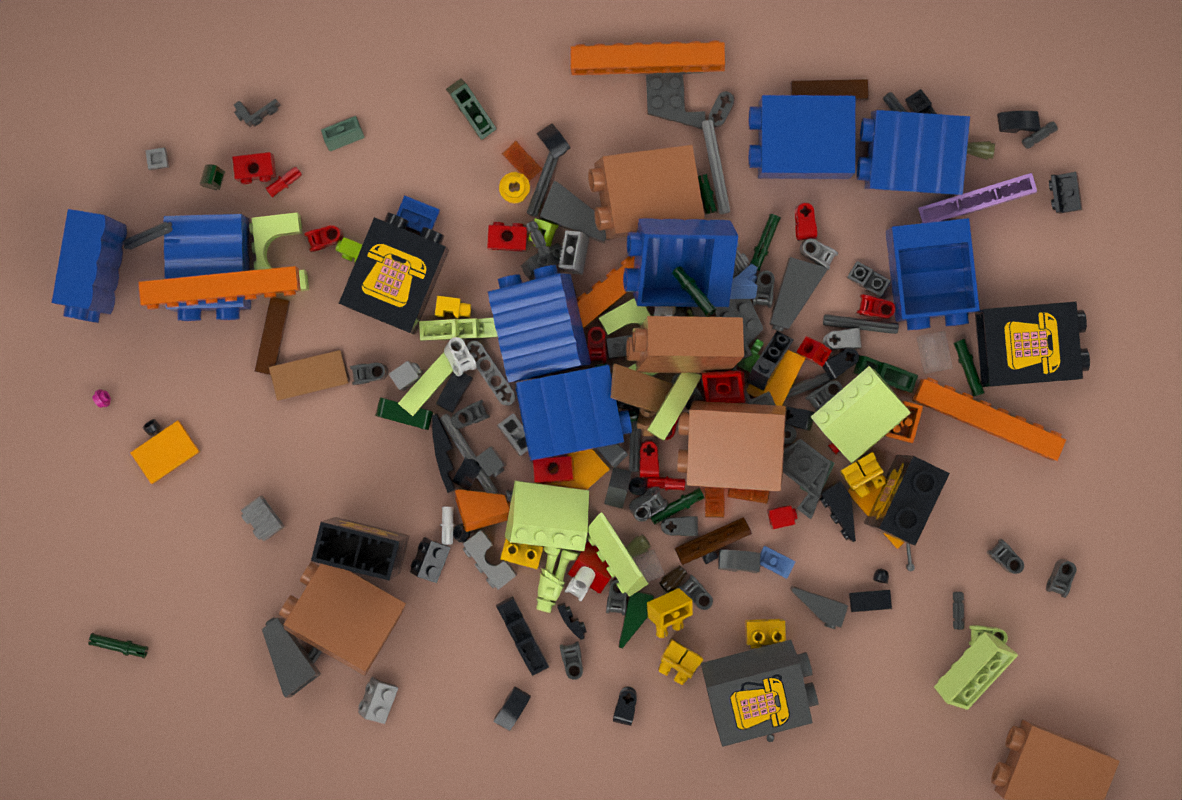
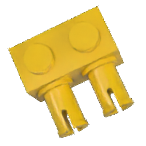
[500,539,544,569]
[647,588,693,638]
[745,619,786,648]

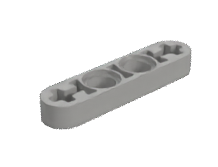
[466,341,515,405]

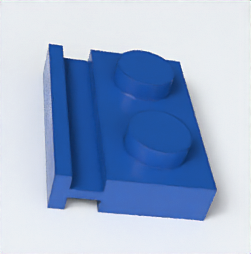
[396,195,440,232]

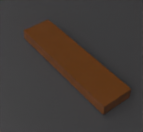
[791,79,868,100]
[254,297,290,375]
[674,517,752,565]

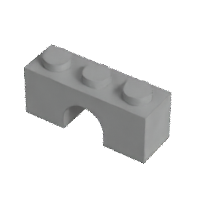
[463,529,517,590]

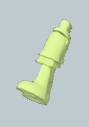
[536,546,579,613]

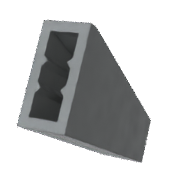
[540,181,610,244]
[769,257,827,332]
[262,617,321,698]

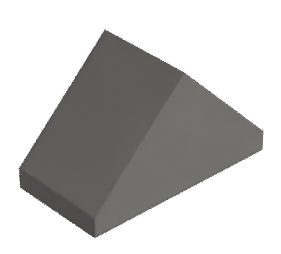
[604,467,632,508]

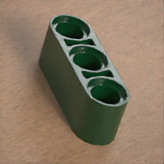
[375,397,433,430]

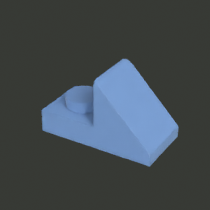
[730,264,758,299]
[760,546,796,579]

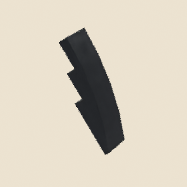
[432,414,456,493]
[496,596,549,676]

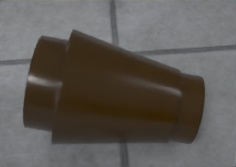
[659,565,687,593]

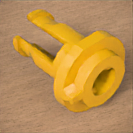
[499,172,530,204]

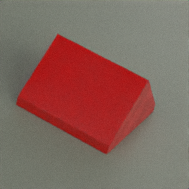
[702,371,745,403]
[568,541,611,594]

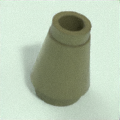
[967,141,995,160]
[626,534,651,558]

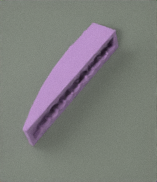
[918,173,1037,223]

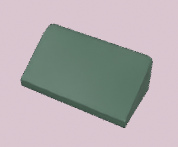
[321,116,364,151]

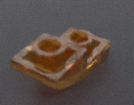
[501,141,543,182]
[705,487,725,518]
[727,488,770,504]

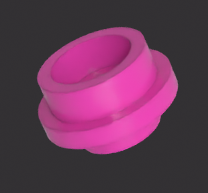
[92,389,111,408]

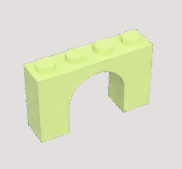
[249,212,309,296]
[599,298,657,376]

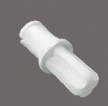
[440,507,455,545]

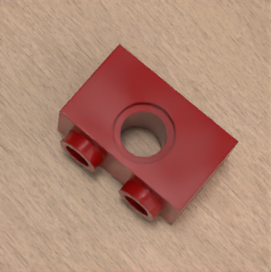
[232,152,276,184]
[487,222,528,252]
[533,454,575,484]

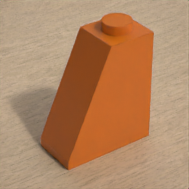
[455,489,511,532]

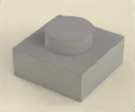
[145,148,169,170]

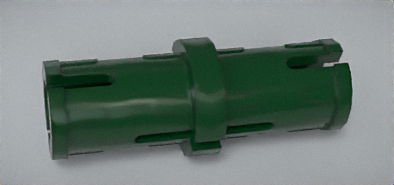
[698,174,717,214]

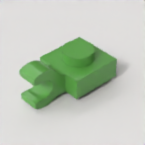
[736,339,764,372]

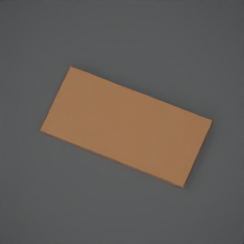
[269,350,349,401]
[611,364,672,413]

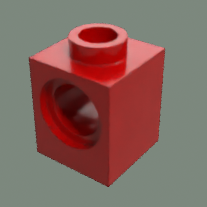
[796,336,832,367]
[767,505,798,529]

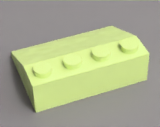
[811,366,911,463]
[505,480,589,551]

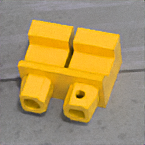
[435,296,471,319]
[839,452,886,498]
[658,638,703,685]

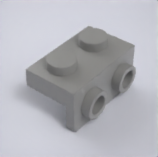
[358,677,398,724]

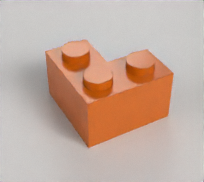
[884,401,923,443]

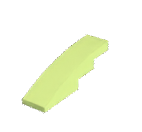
[419,318,498,341]
[398,352,453,416]
[647,373,701,441]

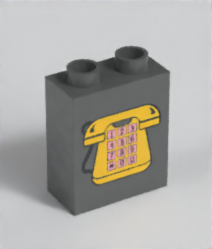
[700,640,819,747]

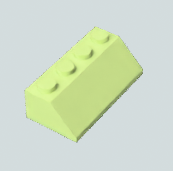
[587,512,649,597]
[934,632,1018,710]

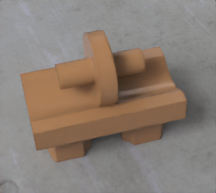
[637,408,656,436]

